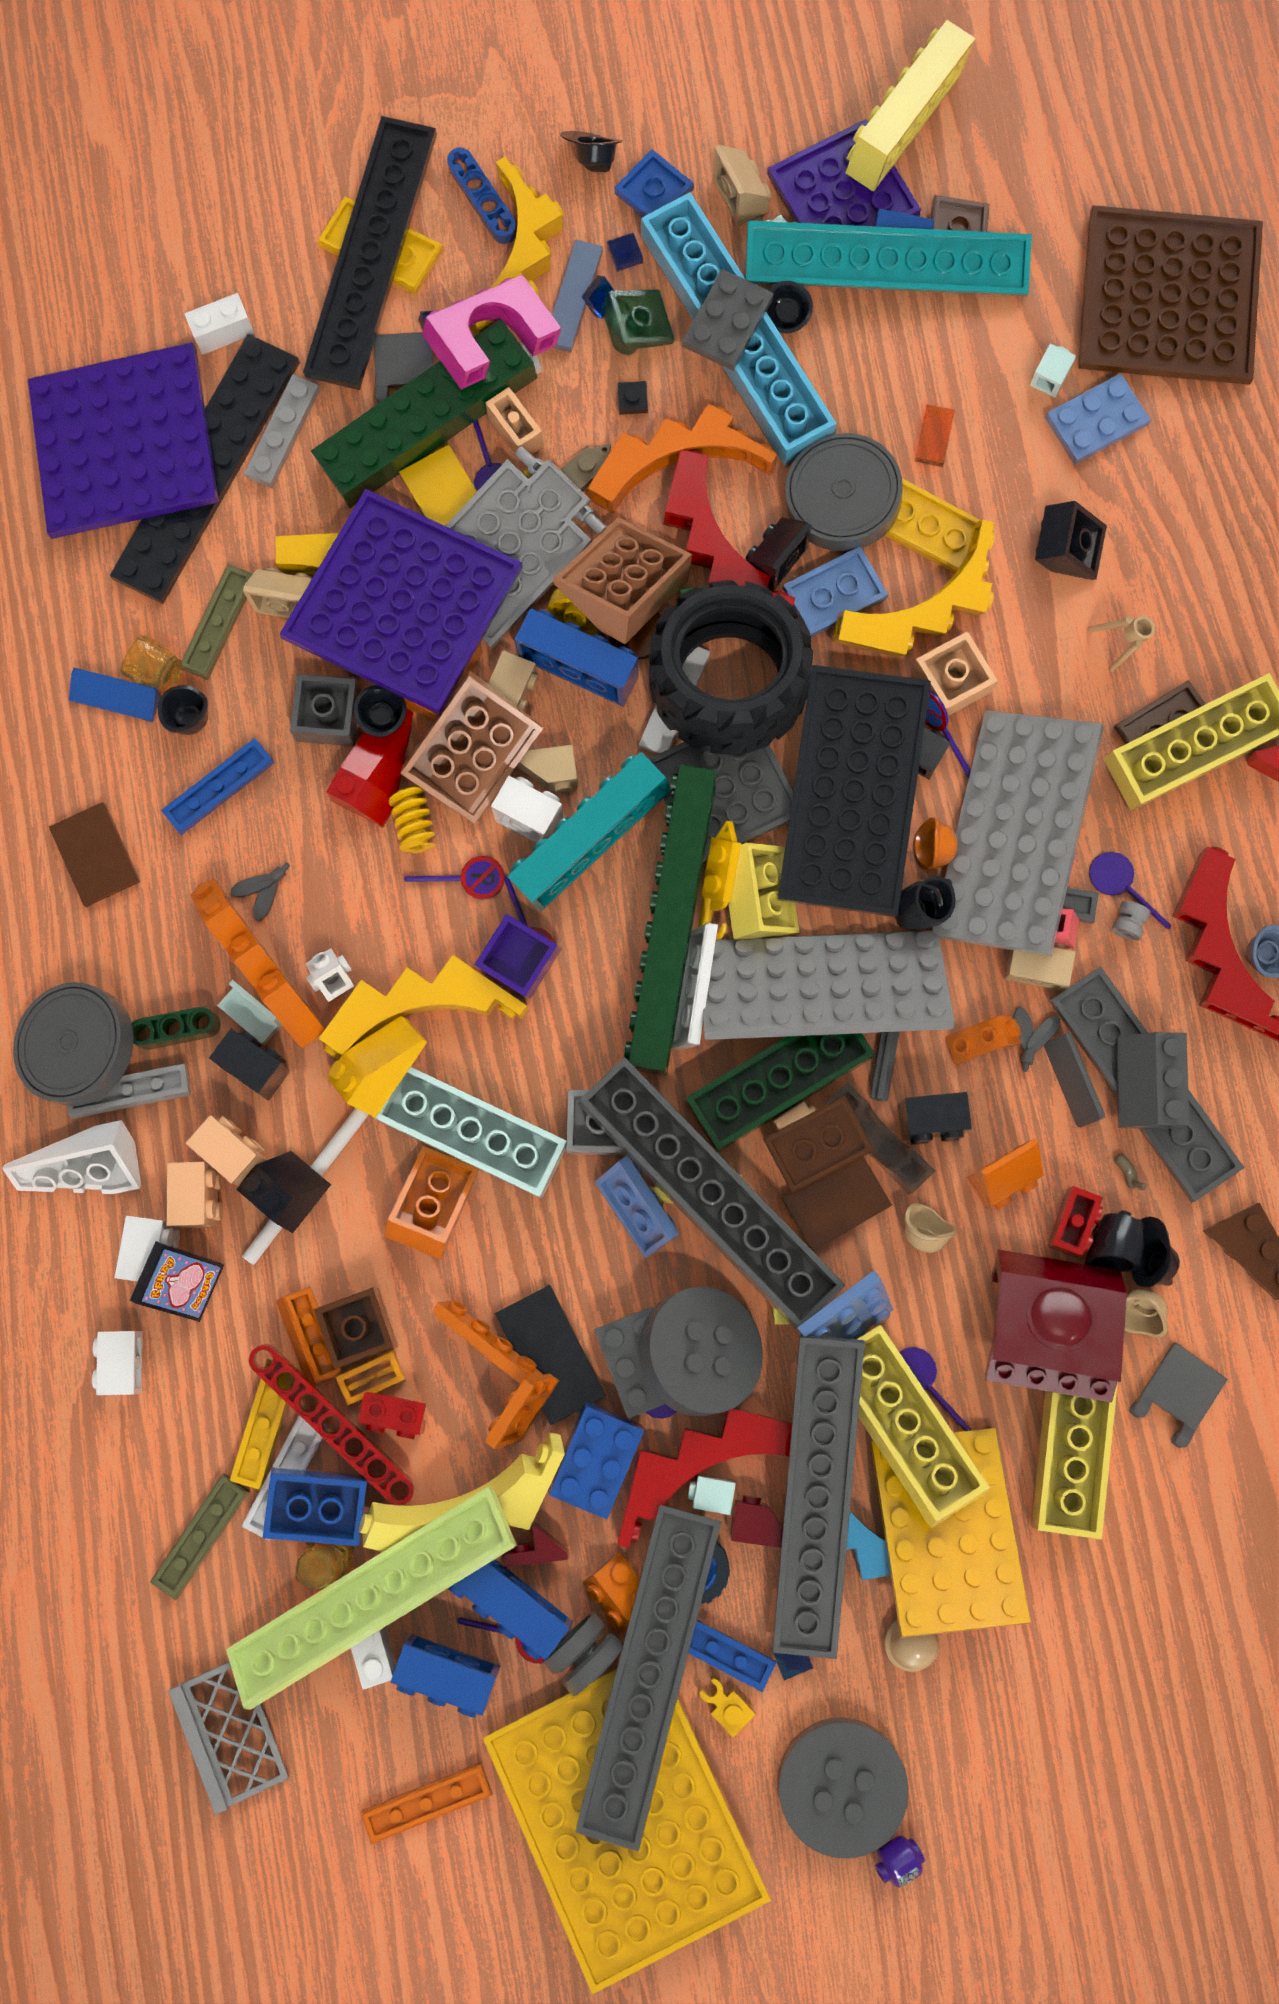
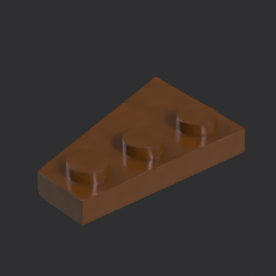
[1203,1203,1279,1300]

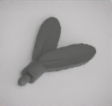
[230,863,290,921]
[1013,1007,1060,1072]

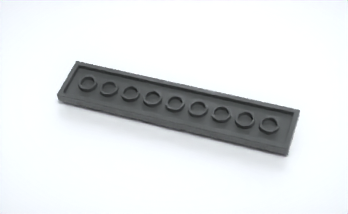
[773,1334,865,1659]
[575,1504,722,1851]

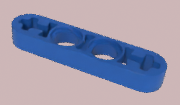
[447,148,517,244]

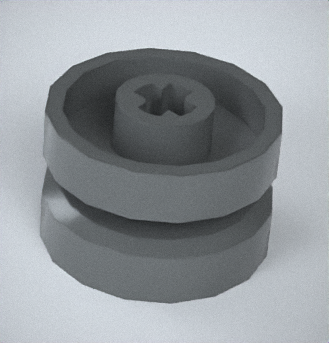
[543,1611,624,1696]

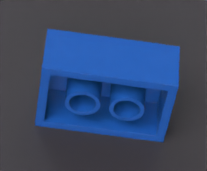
[548,1401,644,1520]
[262,1467,367,1546]
[390,1634,501,1717]

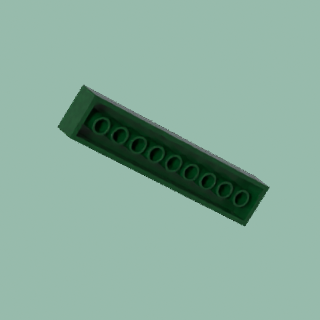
[624,765,717,1076]

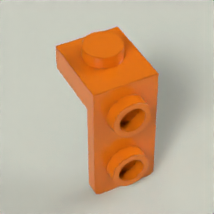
[946,1015,1021,1064]

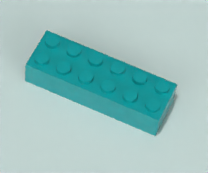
[507,752,671,912]

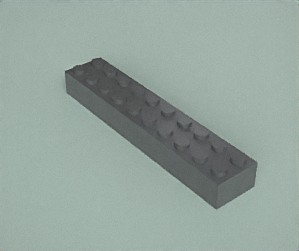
[578,1057,845,1330]

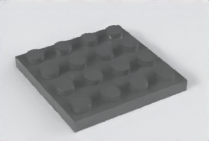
[649,742,793,864]

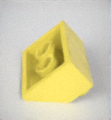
[728,843,800,940]

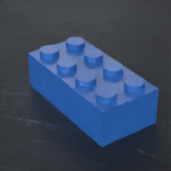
[515,608,639,707]
[448,1559,573,1661]

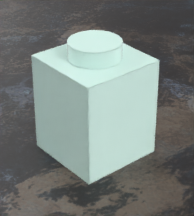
[1030,343,1076,398]
[687,1474,736,1515]

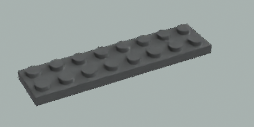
[1049,966,1244,1203]

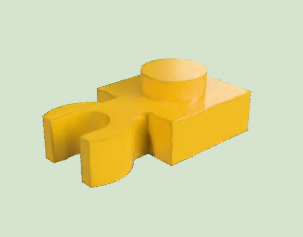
[699,1676,756,1738]

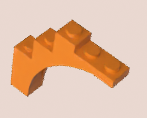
[587,403,778,514]
[190,878,325,1049]

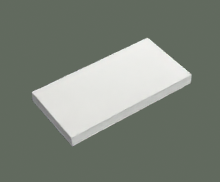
[672,923,718,1050]

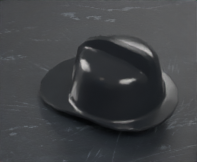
[560,131,622,172]
[1131,1216,1180,1288]

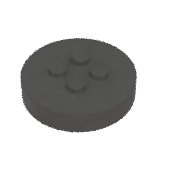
[785,433,903,551]
[13,982,134,1106]
[639,1287,763,1417]
[778,1717,909,1858]

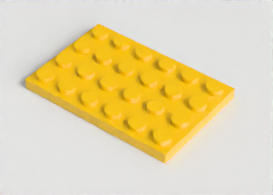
[870,1428,1030,1638]

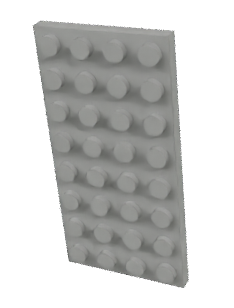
[932,710,1104,957]
[703,931,954,1040]

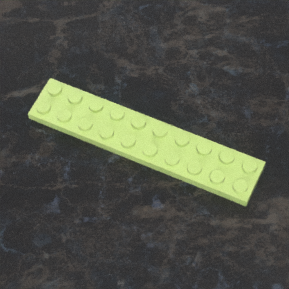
[226,1486,517,1710]

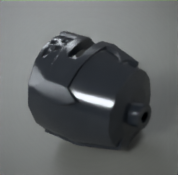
[895,876,956,930]
[1085,1211,1144,1272]

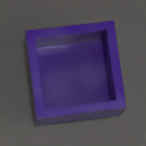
[474,913,562,999]

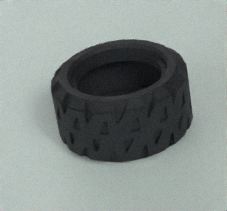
[649,580,813,755]

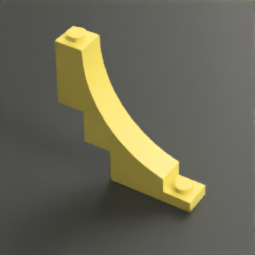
[359,1432,565,1552]

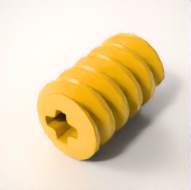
[389,786,437,853]

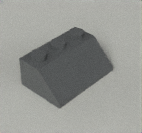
[1116,1032,1189,1129]

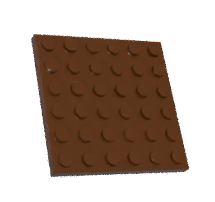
[1078,205,1263,385]

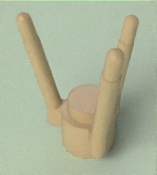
[1087,616,1155,672]

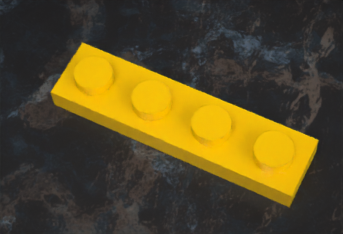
[230,1358,299,1490]

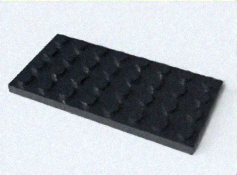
[778,665,931,917]

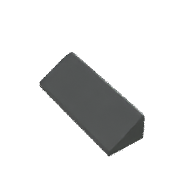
[1044,1032,1105,1128]

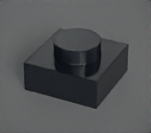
[618,381,648,415]

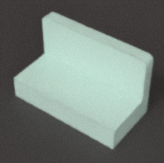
[217,979,282,1045]

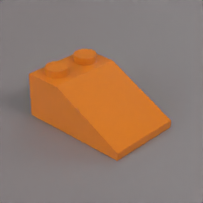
[967,1138,1044,1210]
[384,1146,479,1260]

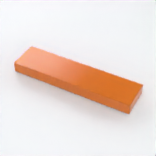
[360,1762,492,1844]

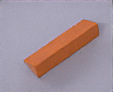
[276,1287,343,1385]

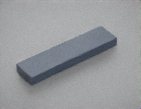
[552,240,603,353]

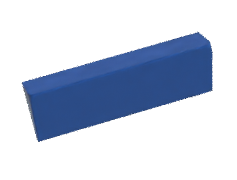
[69,668,162,722]

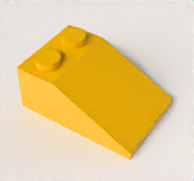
[327,1016,427,1118]

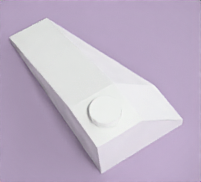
[2,1120,141,1194]

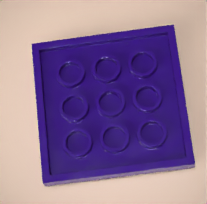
[767,119,921,226]

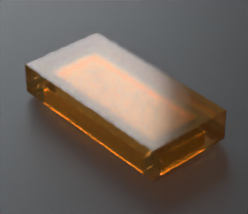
[915,405,955,467]

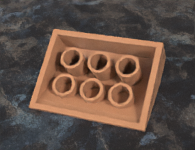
[553,517,692,644]
[401,670,543,824]

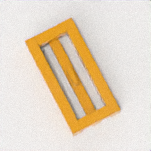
[336,1351,406,1406]

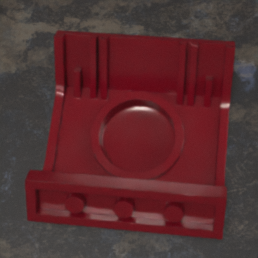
[985,1249,1127,1403]

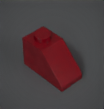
[731,1495,783,1548]

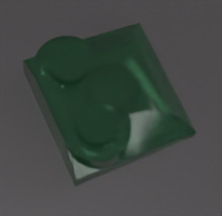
[604,290,675,355]

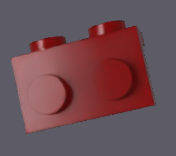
[358,1391,426,1439]

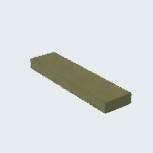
[179,564,252,680]
[150,1474,250,1600]

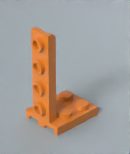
[433,1300,559,1449]

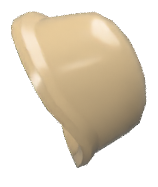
[904,1203,957,1253]
[1124,1289,1168,1338]
[885,1619,940,1672]

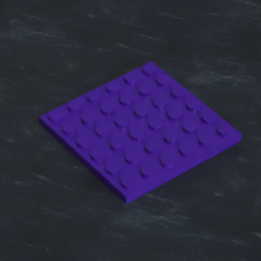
[28,342,219,539]
[280,489,523,715]

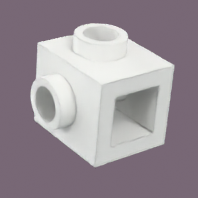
[305,948,354,1002]

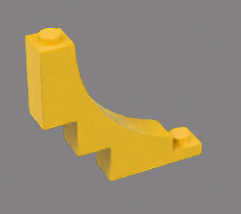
[319,955,529,1059]

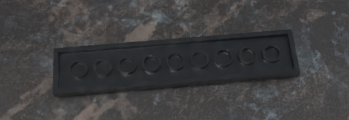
[303,116,437,390]
[110,334,300,604]

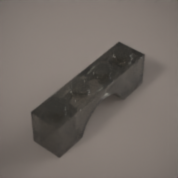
[823,1082,935,1195]

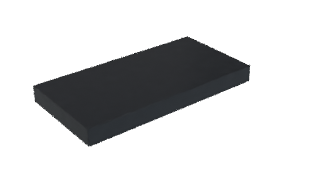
[495,1285,606,1426]

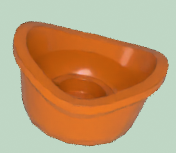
[913,817,958,870]

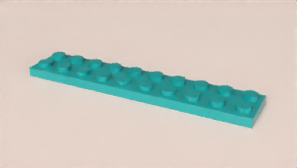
[745,220,1032,296]

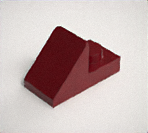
[503,1522,569,1568]

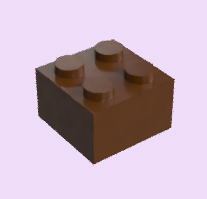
[314,1287,398,1369]

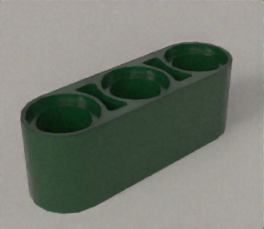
[132,1007,221,1050]

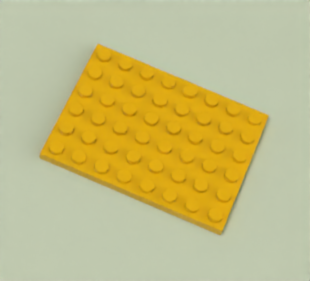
[483,1669,771,1995]

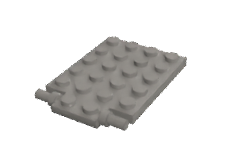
[445,446,607,649]

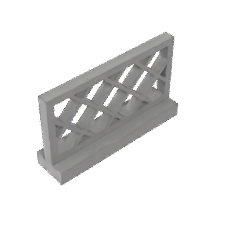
[168,1662,289,1815]

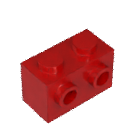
[1047,1186,1104,1258]

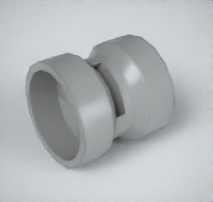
[1112,901,1151,941]

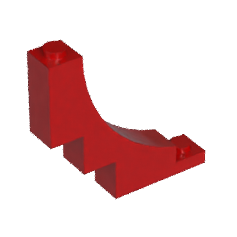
[663,449,796,606]
[1172,847,1279,1042]
[617,1408,792,1548]

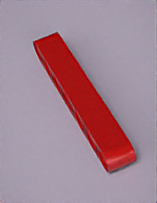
[248,1344,414,1506]

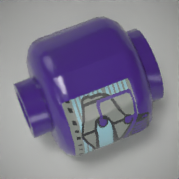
[874,1836,925,1888]

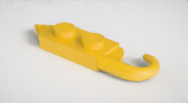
[699,821,741,941]

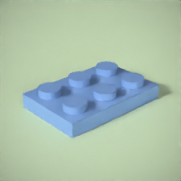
[1045,373,1151,465]
[783,547,888,638]
[595,1156,680,1259]

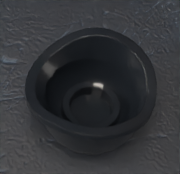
[766,281,813,334]
[158,685,208,735]
[354,685,406,737]

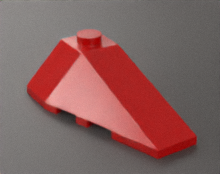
[326,709,414,828]

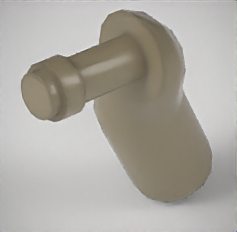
[1114,1154,1146,1190]

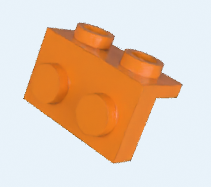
[583,1552,640,1633]

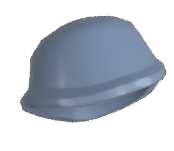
[1247,925,1279,978]

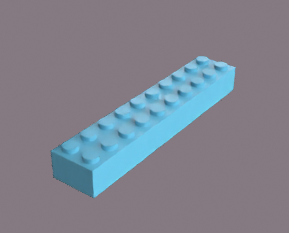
[641,192,837,466]

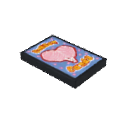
[130,1241,224,1322]

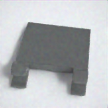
[374,332,432,403]
[1129,1342,1228,1448]

